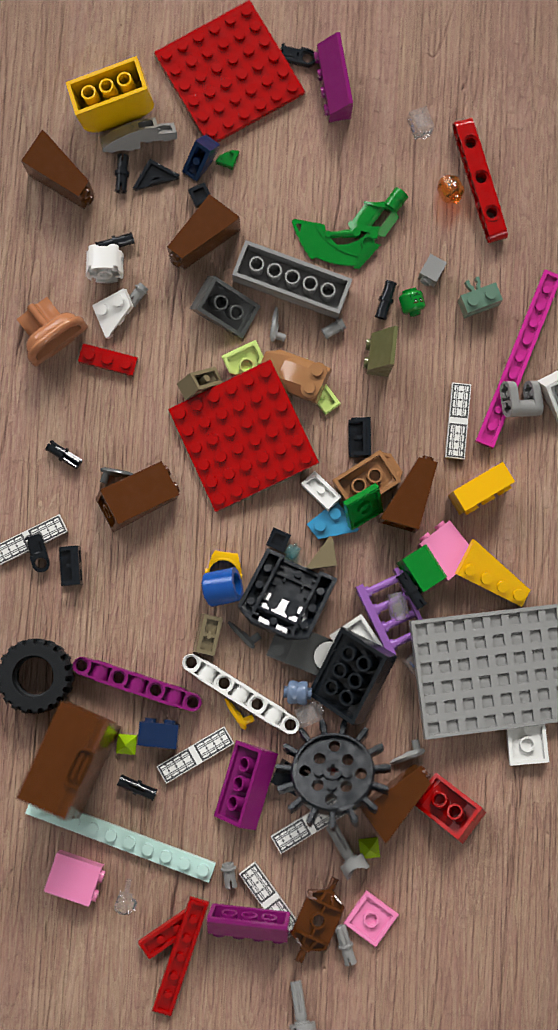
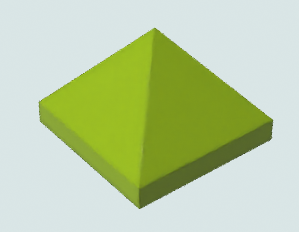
[116,734,138,755]
[358,837,380,859]

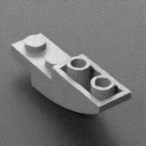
[100,117,177,153]

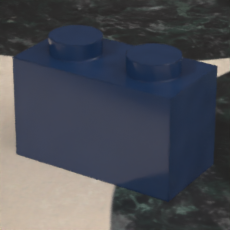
[137,717,180,749]

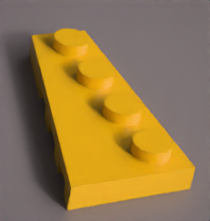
[455,539,530,607]

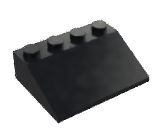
[311,627,398,725]

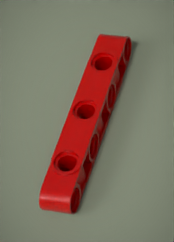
[453,118,508,243]

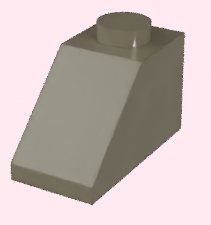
[177,367,223,400]

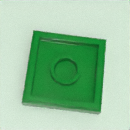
[343,483,384,530]

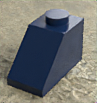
[182,134,220,182]

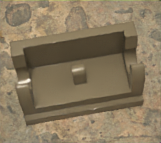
[192,613,223,656]

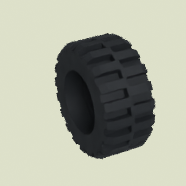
[0,639,75,714]

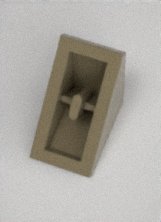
[306,536,337,570]

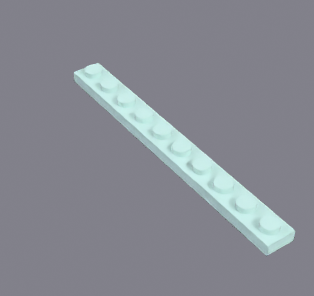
[25,804,216,883]

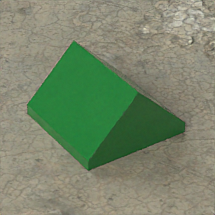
[396,544,447,593]

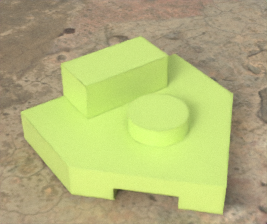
[221,340,264,376]

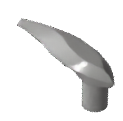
[270,307,286,342]
[390,739,425,764]

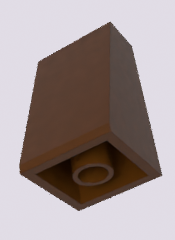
[21,130,94,209]
[167,194,241,270]
[378,456,438,533]
[96,461,180,532]
[360,763,431,843]

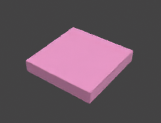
[343,890,399,948]

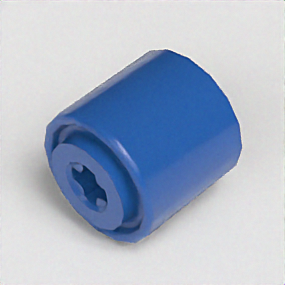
[201,567,244,607]

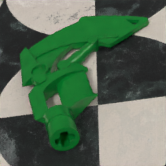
[292,187,408,269]

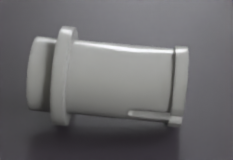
[130,283,149,307]
[321,318,346,339]
[221,862,237,889]

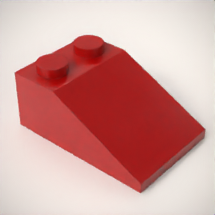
[415,773,486,844]

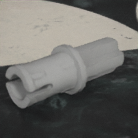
[335,924,357,966]

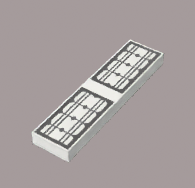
[445,383,471,460]
[0,514,68,566]
[157,726,234,783]
[271,798,344,854]
[239,862,296,938]

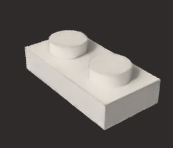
[301,471,342,511]

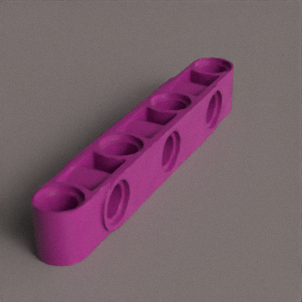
[72,657,202,711]

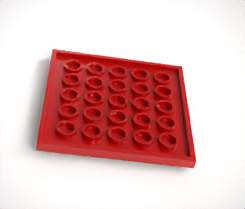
[154,0,305,143]
[168,359,319,512]

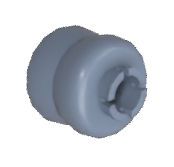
[284,680,312,705]

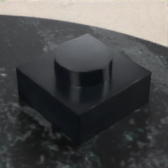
[188,182,211,208]
[266,527,291,553]

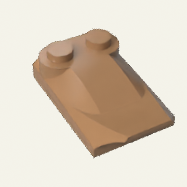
[260,349,332,404]
[332,449,403,501]

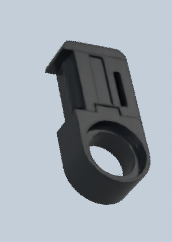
[281,43,315,68]
[25,532,50,572]

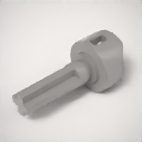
[326,825,370,880]
[289,980,316,1030]

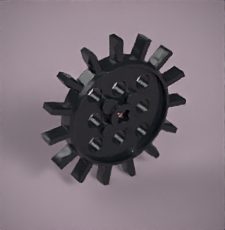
[275,719,391,832]

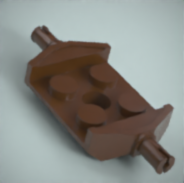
[289,876,345,964]

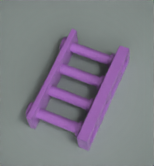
[355,567,422,655]

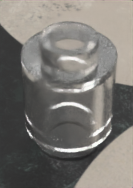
[386,592,409,621]

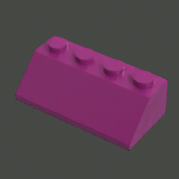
[314,32,353,122]
[214,740,278,830]
[207,903,291,944]

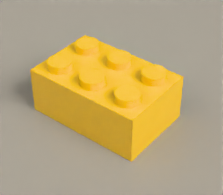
[448,462,515,515]

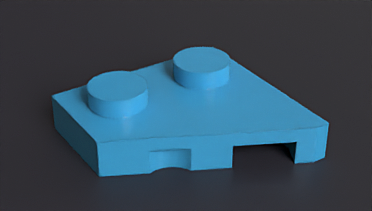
[306,503,359,540]

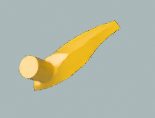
[225,698,255,730]

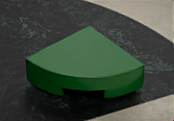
[215,150,240,170]

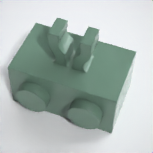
[457,276,503,319]

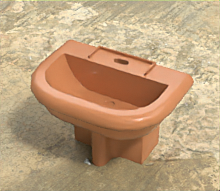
[17,297,88,366]

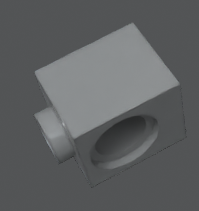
[418,254,447,287]

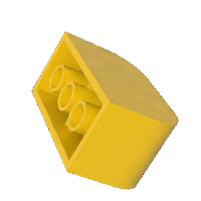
[66,56,154,132]

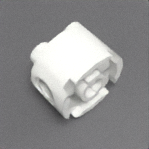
[86,244,124,284]

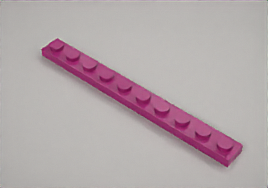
[475,269,558,449]

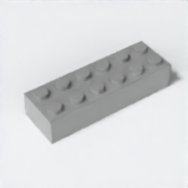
[232,240,352,319]

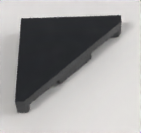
[133,159,180,191]

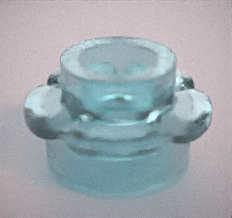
[284,543,301,561]

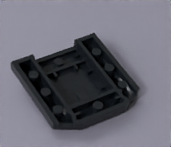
[238,548,337,640]

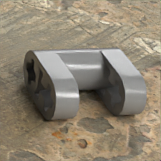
[500,381,544,417]

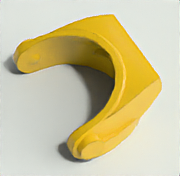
[205,550,242,579]

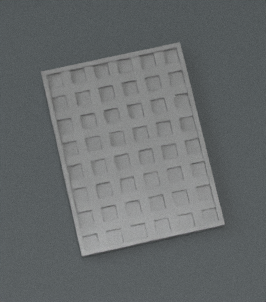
[409,604,558,740]

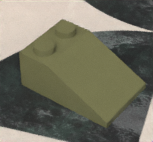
[363,326,398,377]

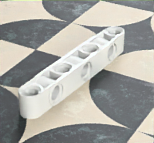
[182,654,299,734]

